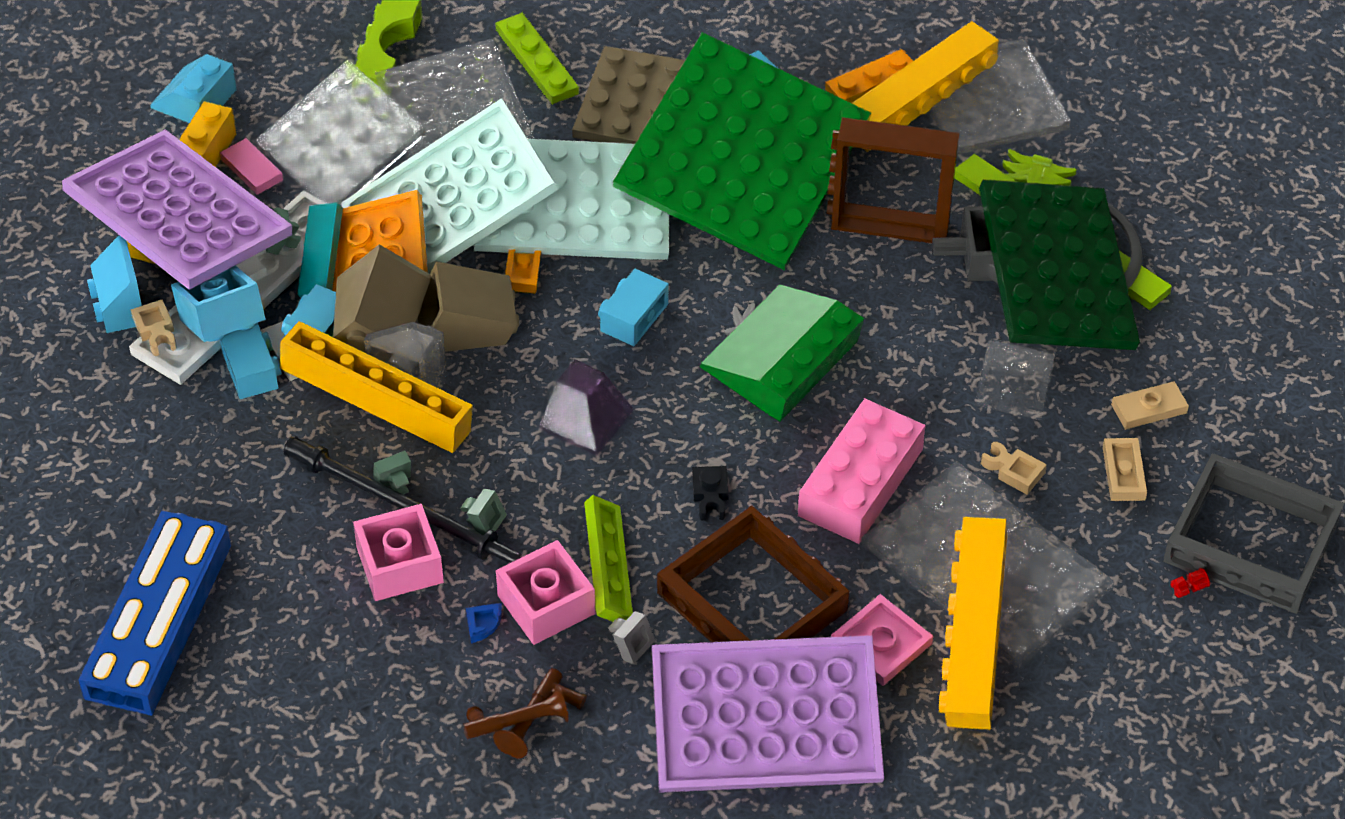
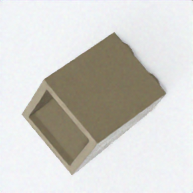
[333,244,431,364]
[415,261,519,354]

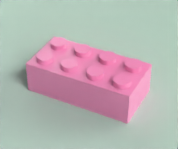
[798,398,926,544]

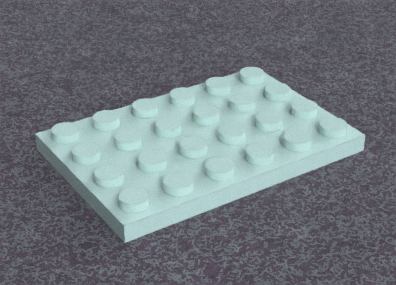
[341,98,559,273]
[474,139,669,259]

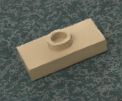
[1111,381,1189,430]

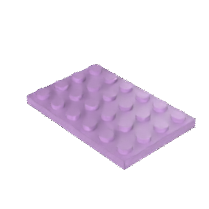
[62,129,292,290]
[652,635,884,792]

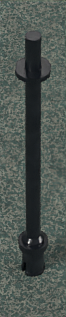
[283,436,522,564]

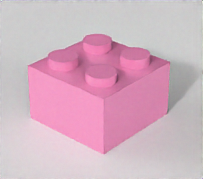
[353,504,444,601]
[496,540,595,645]

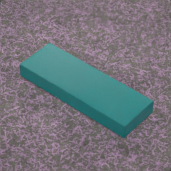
[297,202,343,297]

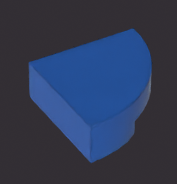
[466,603,502,643]

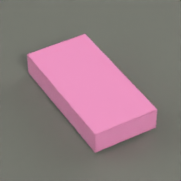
[220,138,283,195]

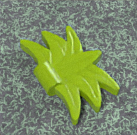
[1002,149,1077,186]

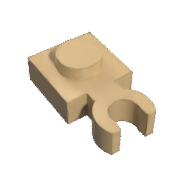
[130,299,176,356]
[981,441,1047,495]

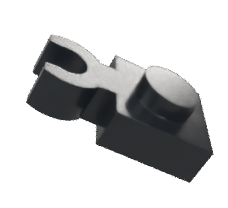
[692,466,729,521]

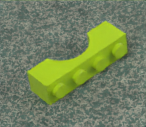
[348,0,422,101]

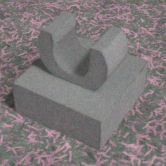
[608,611,656,664]

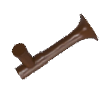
[493,668,587,758]
[463,685,569,740]

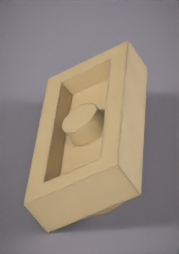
[1103,438,1147,501]

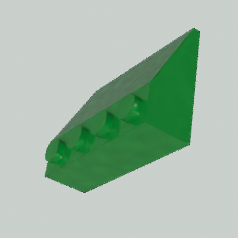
[700,284,864,422]

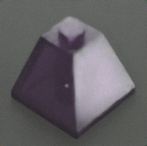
[539,359,633,456]

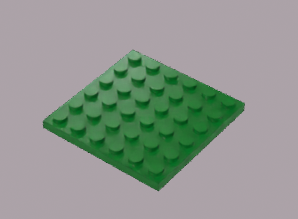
[613,32,871,270]

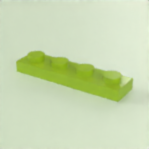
[496,13,579,104]
[584,495,633,622]

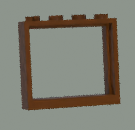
[826,117,960,243]
[657,506,849,642]

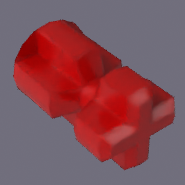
[1170,568,1210,598]

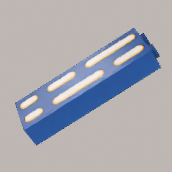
[79,511,231,716]

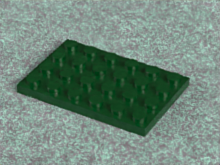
[979,179,1140,350]

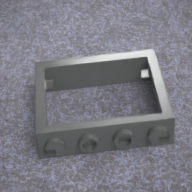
[1163,453,1344,614]

